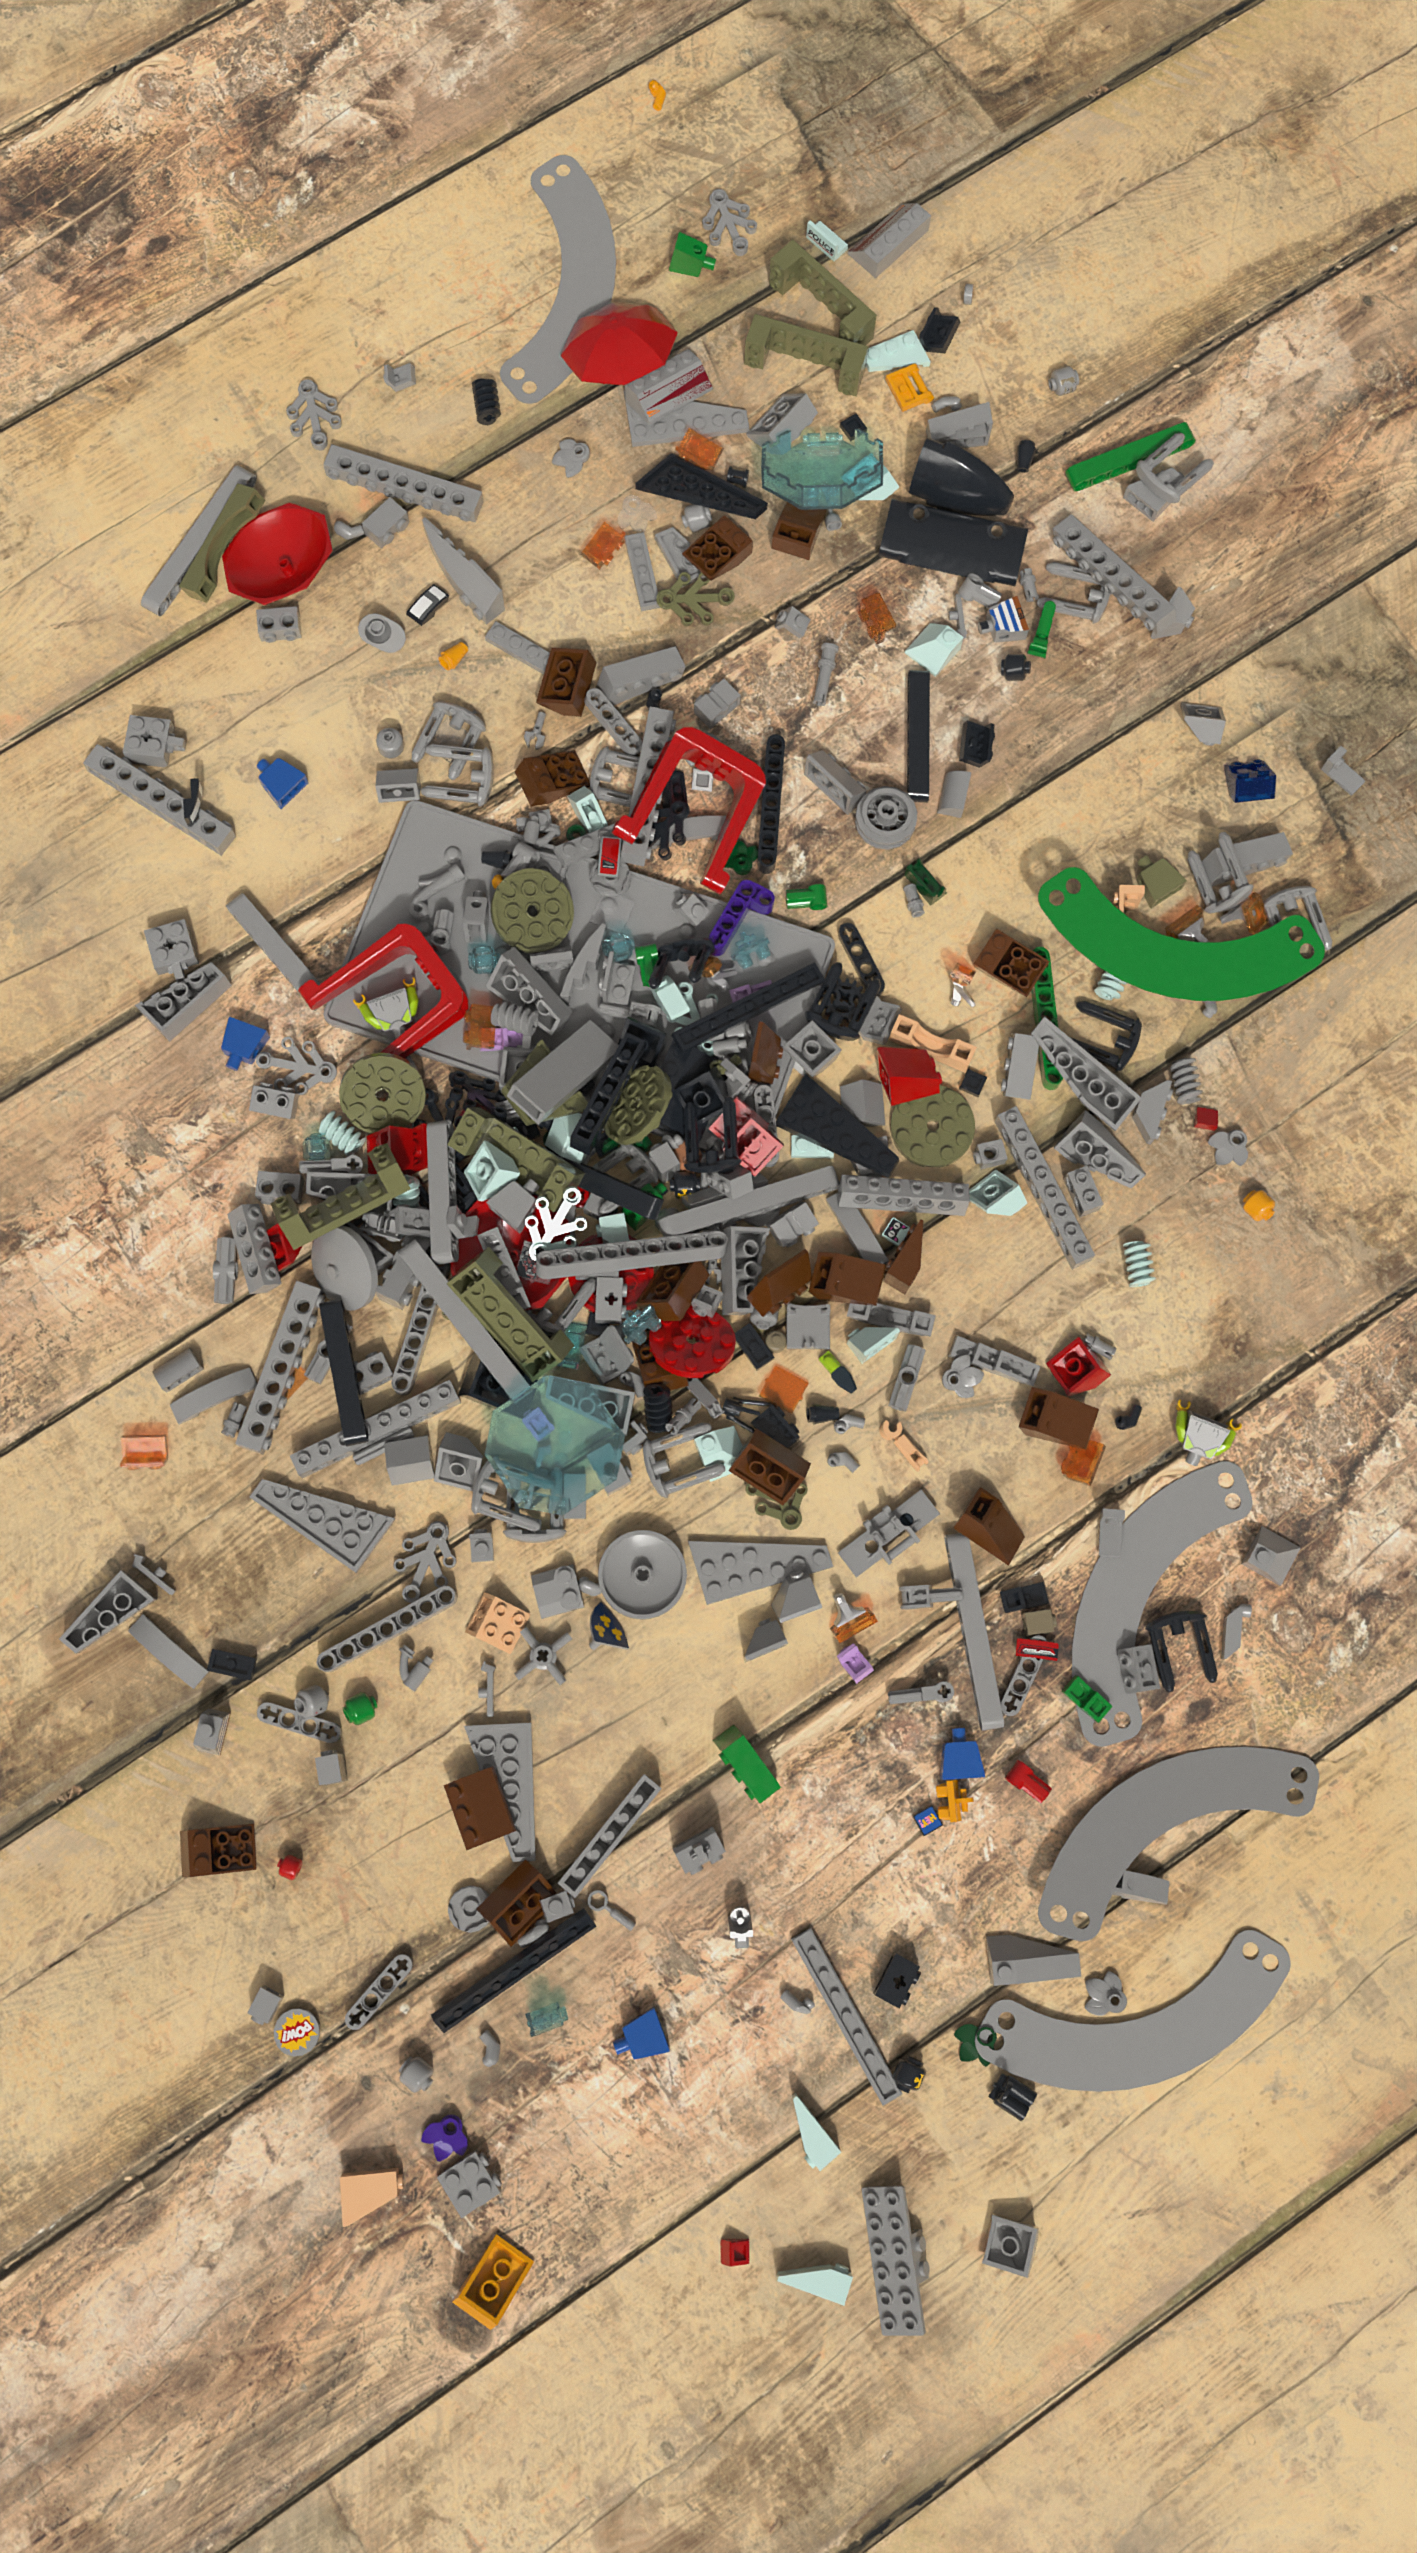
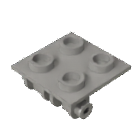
[359,1211,405,1242]

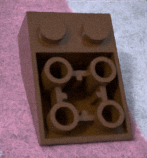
[771,496,828,560]
[682,515,753,581]
[515,750,590,807]
[974,928,1050,997]
[883,1220,924,1295]
[809,1252,886,1306]
[630,1327,689,1391]
[1019,1387,1099,1450]
[953,1487,1025,1566]
[180,1824,256,1877]

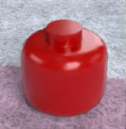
[277,1854,302,1880]

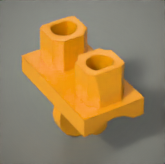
[936,1780,974,1822]

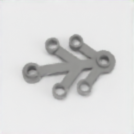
[702,189,757,256]
[286,379,342,451]
[256,1037,337,1095]
[393,1521,457,1603]

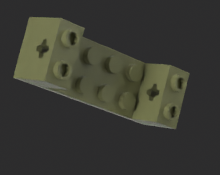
[769,240,877,346]
[744,314,869,397]
[447,1107,585,1212]
[270,1143,411,1250]
[446,1247,574,1382]

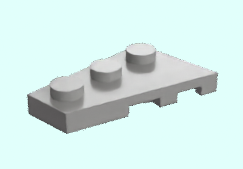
[654,527,706,588]

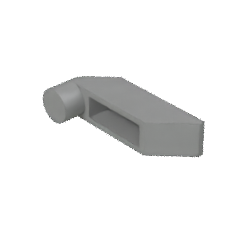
[1221,1604,1252,1660]

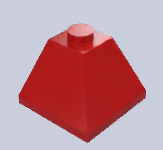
[267,1223,302,1272]
[1046,1336,1111,1397]

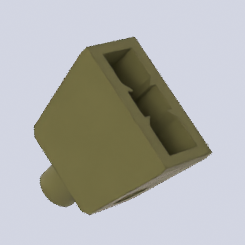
[1136,855,1187,909]

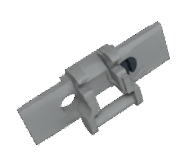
[838,1490,940,1578]

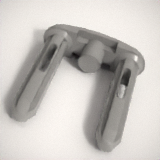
[1136,433,1214,503]
[1037,562,1110,624]
[411,701,486,780]
[421,744,494,807]
[590,746,656,808]
[1188,832,1253,914]
[1260,886,1332,951]
[592,1144,658,1214]
[525,1278,597,1336]
[643,1423,725,1498]
[471,1456,555,1531]
[503,1467,567,1543]

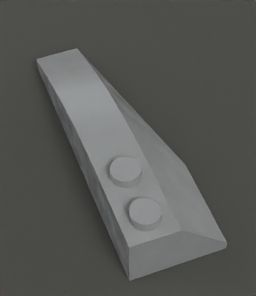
[422,518,505,625]
[1031,1017,1142,1131]

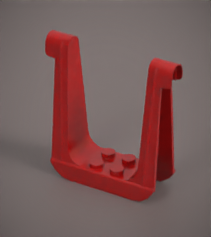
[611,727,766,895]
[298,924,469,1059]

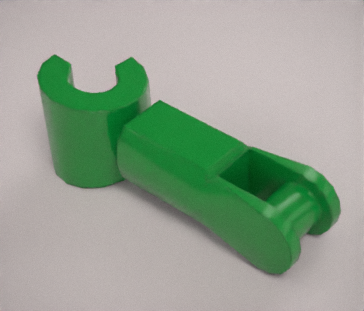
[1027,601,1056,659]

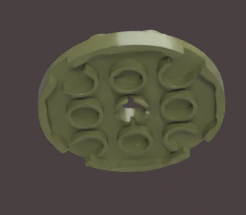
[490,868,574,953]
[339,1053,426,1134]
[604,1065,673,1145]
[891,1085,975,1168]

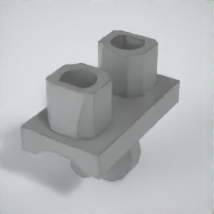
[728,1906,753,1949]

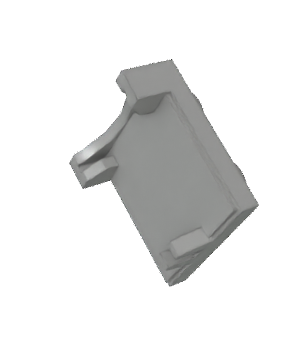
[787,1304,830,1349]

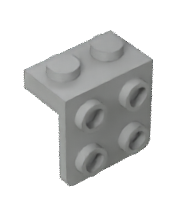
[579,1325,634,1386]

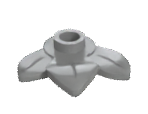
[552,439,590,478]
[1208,1130,1248,1166]
[942,1355,984,1398]
[1085,1971,1127,2016]

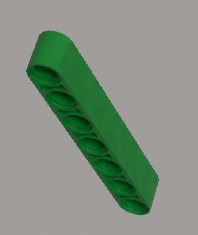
[1065,422,1196,492]
[1031,947,1063,1090]

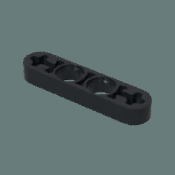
[838,923,885,997]

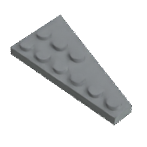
[624,390,749,447]
[250,1479,396,1573]
[688,1541,833,1605]
[464,1723,536,1862]

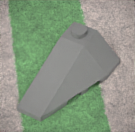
[1054,1110,1146,1188]
[986,1935,1081,1986]

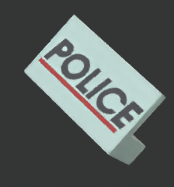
[806,220,848,261]

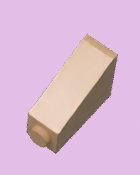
[340,2168,404,2227]

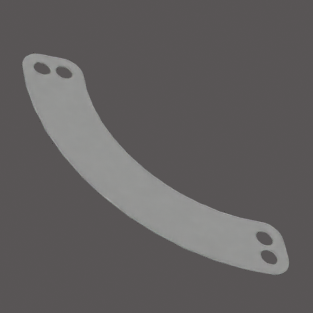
[500,155,616,404]
[1072,1461,1252,1747]
[1038,1747,1319,1941]
[975,1930,1291,2092]

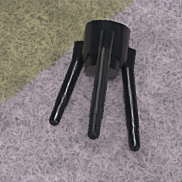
[722,1396,777,1433]

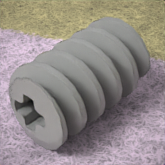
[491,1001,539,1036]
[1170,1058,1203,1105]

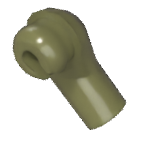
[710,1054,742,1075]

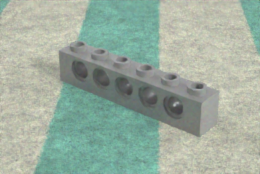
[838,1175,970,1216]
[558,1774,662,1898]

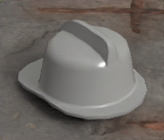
[358,613,406,653]

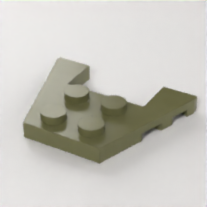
[501,1040,588,1126]

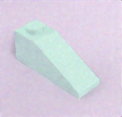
[792,2093,841,2171]
[776,2263,853,2306]

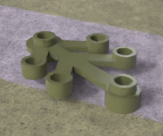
[656,572,735,626]
[746,1483,808,1530]

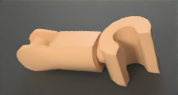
[879,1420,929,1472]

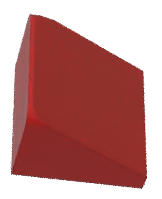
[1194,1107,1218,1131]
[720,2239,749,2267]

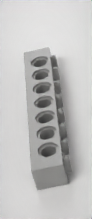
[323,444,484,523]
[1053,514,1177,635]
[620,706,676,866]
[83,744,236,856]
[994,1106,1095,1270]
[235,1281,325,1455]
[290,1380,461,1479]

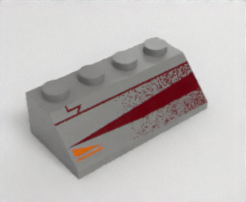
[848,203,931,278]
[625,349,713,425]

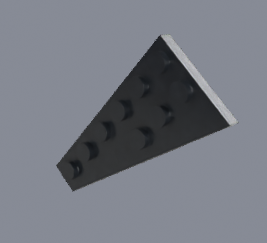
[635,453,768,520]
[776,1073,899,1178]

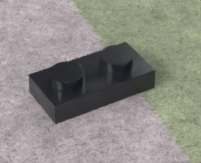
[735,1323,775,1371]
[207,1649,257,1681]

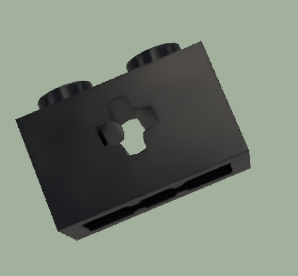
[873,1952,921,2009]

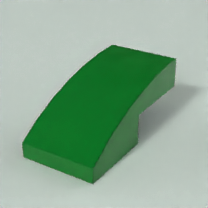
[1061,1675,1113,1723]

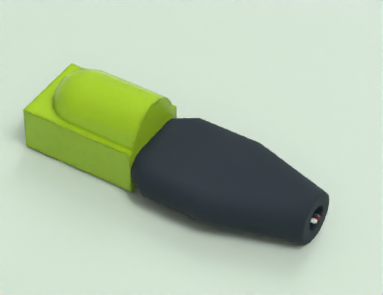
[818,1351,857,1394]

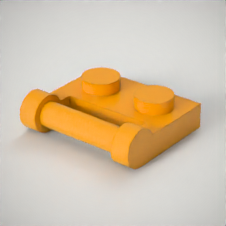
[885,364,934,412]

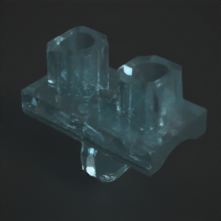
[731,932,771,969]
[622,1304,662,1345]
[525,2002,568,2037]

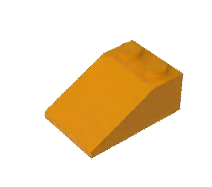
[452,2234,534,2330]

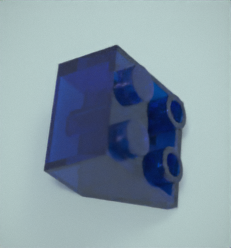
[1224,759,1276,803]

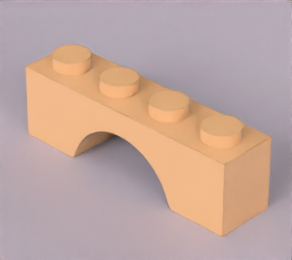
[889,1014,977,1073]

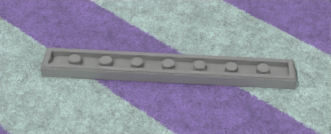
[791,1927,902,2106]

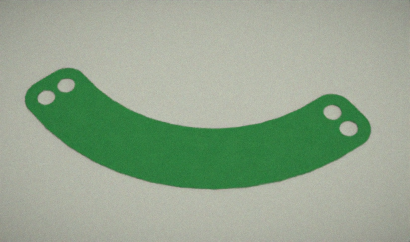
[1038,867,1325,1001]

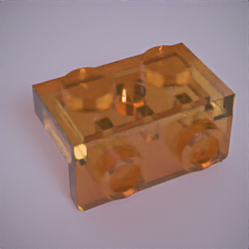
[675,428,724,470]
[580,521,626,570]
[858,592,896,644]
[463,1004,496,1050]
[120,1435,168,1470]
[1061,1440,1106,1486]

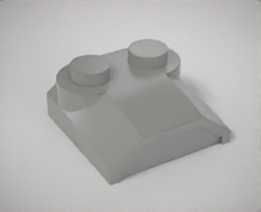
[531,1564,584,1619]
[982,2215,1039,2278]

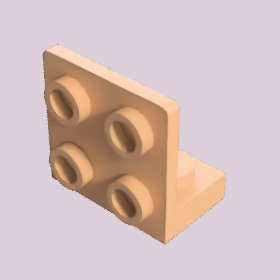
[1110,885,1145,913]
[465,1592,530,1654]

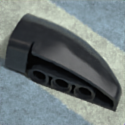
[909,437,1014,516]

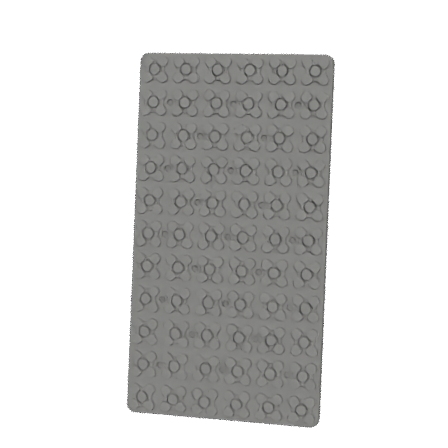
[323,800,835,1158]

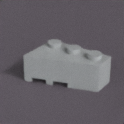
[1001,1033,1039,1100]

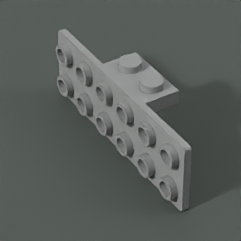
[862,2185,930,2336]

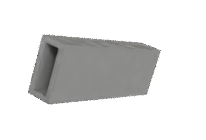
[507,1020,619,1125]

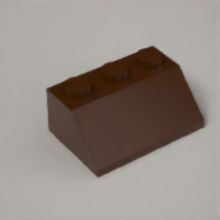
[536,648,597,717]
[746,1249,812,1317]
[636,1261,710,1321]
[728,1428,811,1506]
[443,1766,516,1851]
[476,1859,557,1947]

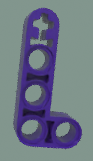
[708,880,775,956]

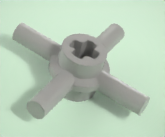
[514,1627,572,1685]

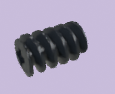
[472,379,501,426]
[643,1383,673,1433]

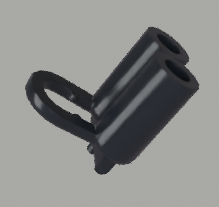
[988,2074,1037,2121]

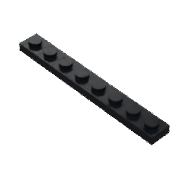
[671,962,825,1053]
[431,1908,597,2033]

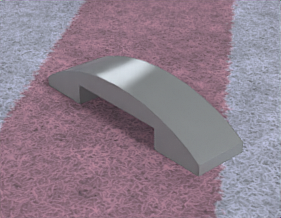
[652,816,726,849]
[477,1227,531,1310]
[847,1303,936,1337]
[170,1367,257,1425]
[128,1614,209,1689]

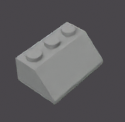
[746,393,818,454]
[804,750,866,815]

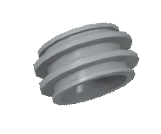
[855,786,918,850]

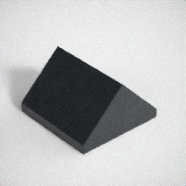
[618,1016,667,1067]

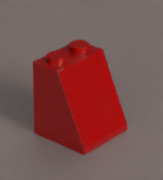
[877,1047,942,1106]

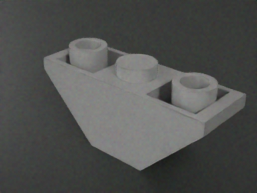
[1132,1080,1173,1145]

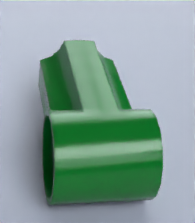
[786,884,828,910]
[635,943,658,987]

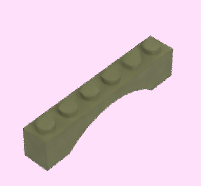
[179,483,266,603]

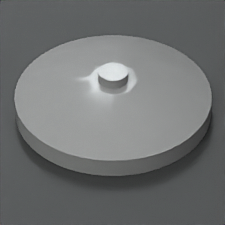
[311,1225,378,1311]
[598,1530,687,1620]

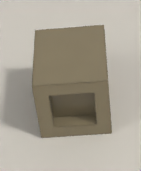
[1021,1609,1057,1636]

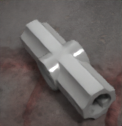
[213,1237,238,1304]
[304,1324,353,1384]
[888,1344,926,1412]

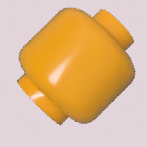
[1243,1190,1275,1221]

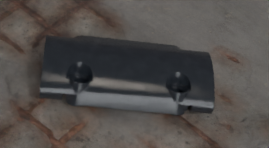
[878,499,1028,587]

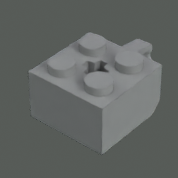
[123,715,186,767]
[144,919,199,983]
[499,1035,535,1093]
[672,1826,726,1875]

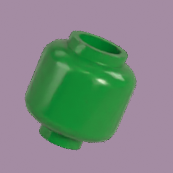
[342,1692,378,1725]

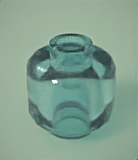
[602,933,635,963]
[468,946,500,974]
[303,1133,331,1161]

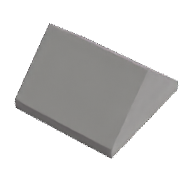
[840,1079,885,1127]
[384,1435,435,1486]

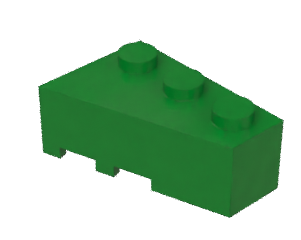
[712,1724,781,1804]

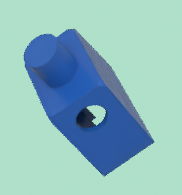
[257,758,308,809]
[221,1017,270,1071]
[940,1728,985,1780]
[613,2007,670,2060]

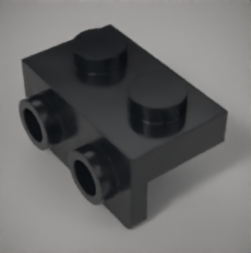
[919,307,961,354]
[959,720,995,768]
[751,1404,800,1448]

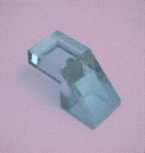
[557,1322,587,1370]

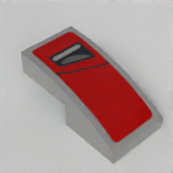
[597,836,622,879]

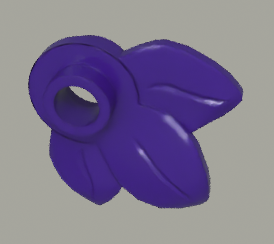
[421,2114,468,2162]

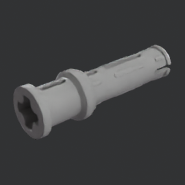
[813,643,839,706]

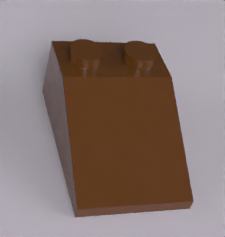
[748,1021,783,1085]

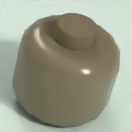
[765,1331,787,1353]

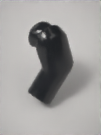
[646,688,662,709]
[1115,1404,1143,1430]

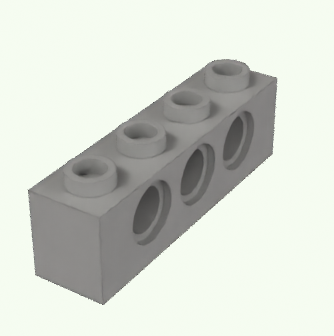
[227,1204,282,1294]

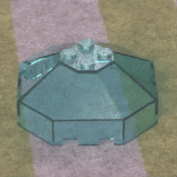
[761,429,883,510]
[484,1375,625,1516]

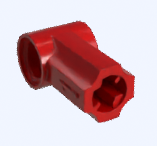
[1004,1760,1052,1804]

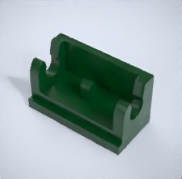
[904,858,947,906]

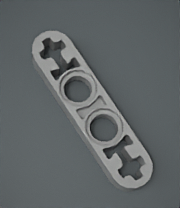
[584,688,643,756]
[753,1085,779,1167]
[1000,1636,1047,1716]
[257,1702,342,1743]
[345,1954,413,2030]

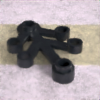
[644,800,690,861]
[448,1071,507,1122]
[412,1088,465,1162]

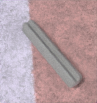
[353,1427,414,1465]

